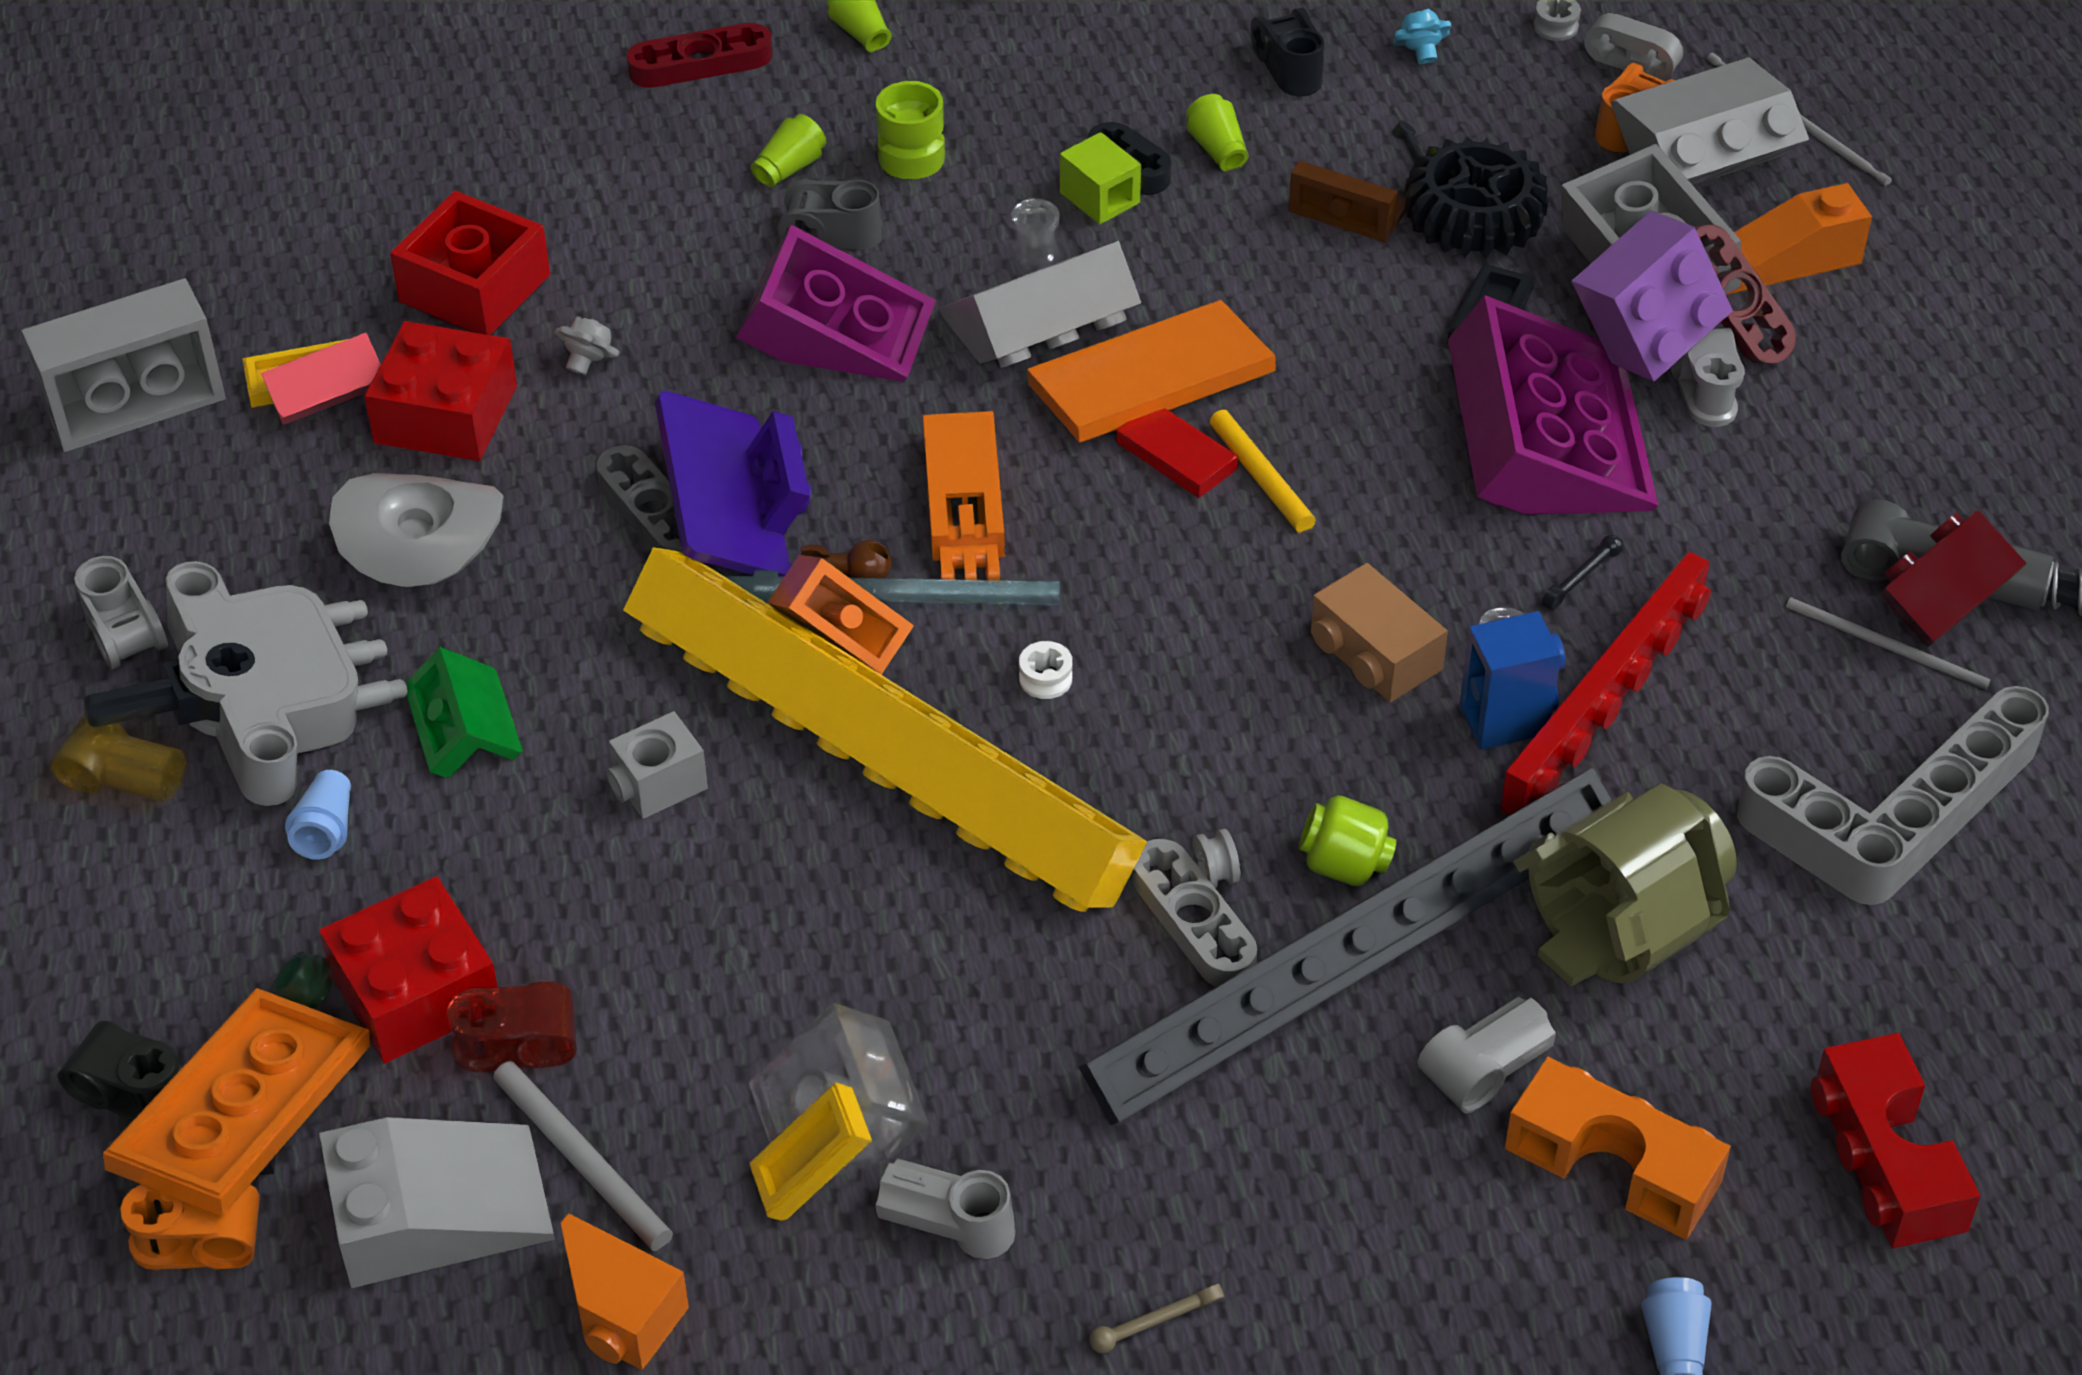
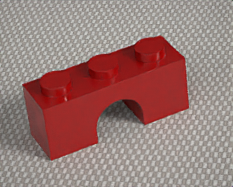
[1811,1032,1981,1249]

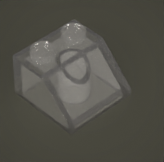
[749,1003,929,1178]

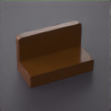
[1289,160,1406,243]

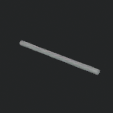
[1786,597,1991,690]

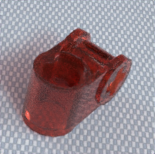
[447,981,577,1073]

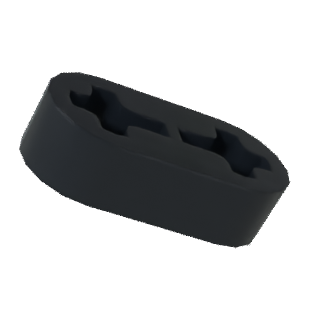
[1088,122,1171,195]

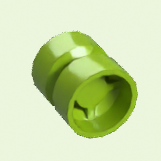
[875,81,945,179]

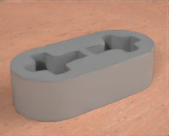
[1584,13,1683,80]

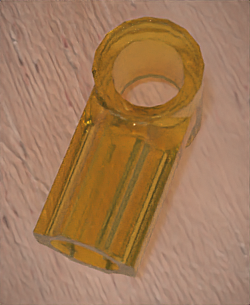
[50,714,187,802]

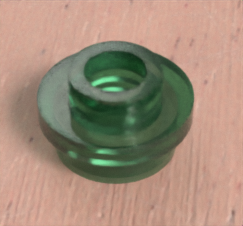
[272,951,332,1009]

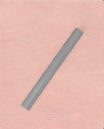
[493,1061,673,1251]

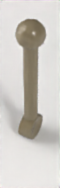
[1089,1284,1225,1354]

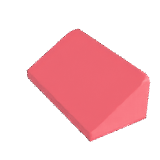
[261,333,381,425]

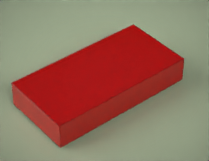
[1116,408,1238,498]

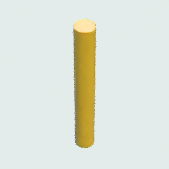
[1209,410,1316,533]

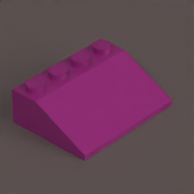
[1448,295,1658,514]

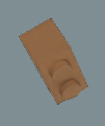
[1311,563,1448,703]

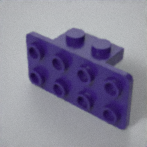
[655,391,811,582]

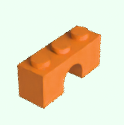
[1505,1056,1731,1240]

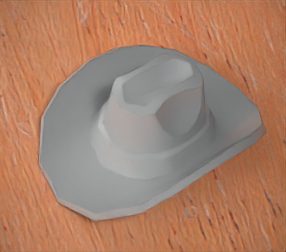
[329,473,504,587]

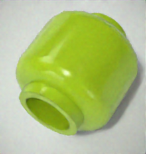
[1298,795,1397,886]

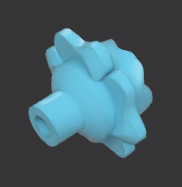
[1393,9,1451,64]

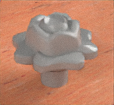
[554,316,620,376]

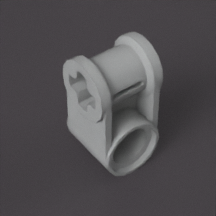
[1670,327,1745,427]
[74,556,168,670]

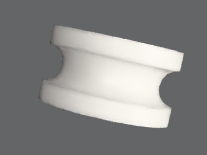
[1019,641,1072,699]

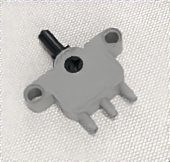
[84,561,408,806]

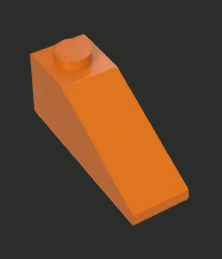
[1726,183,1872,295]

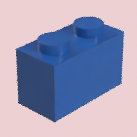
[1459,611,1565,750]

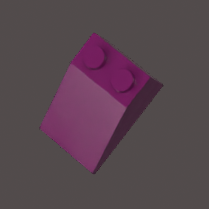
[736,225,936,382]

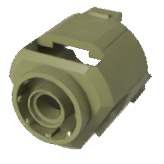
[1513,783,1737,986]

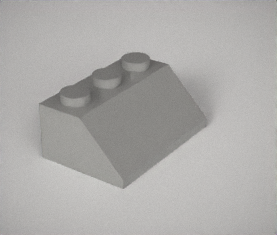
[1611,57,1809,185]
[939,241,1141,368]

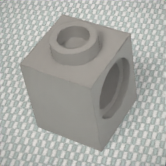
[606,711,708,819]

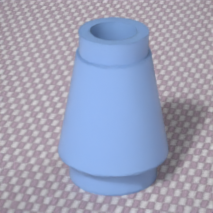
[285,770,351,860]
[1641,1277,1712,1375]

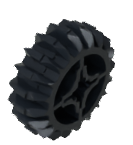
[1404,136,1549,259]

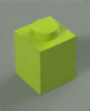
[1060,132,1141,225]

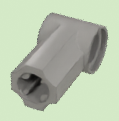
[1418,997,1556,1114]
[876,1159,1016,1259]

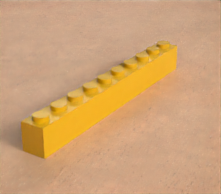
[623,547,1148,912]

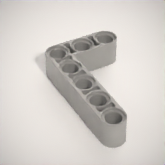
[1737,686,2049,905]

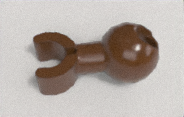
[800,539,892,586]

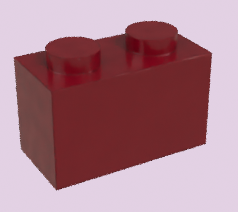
[1880,510,2027,647]

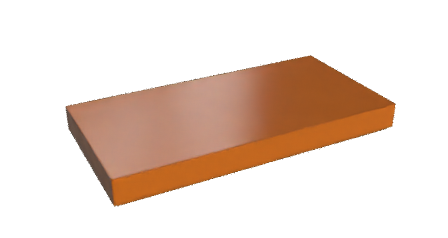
[1027,300,1276,443]
[103,988,370,1216]

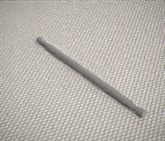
[1707,53,1892,186]

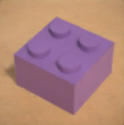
[1571,210,1733,382]

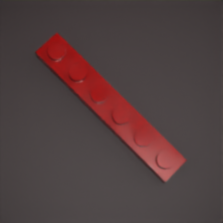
[1500,552,1711,815]

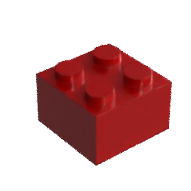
[390,190,551,335]
[364,321,518,461]
[319,876,502,1064]

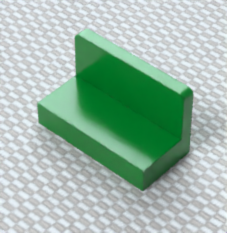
[406,647,523,778]

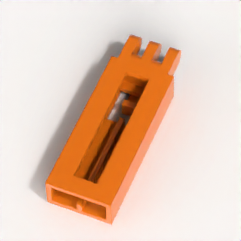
[923,411,1005,587]

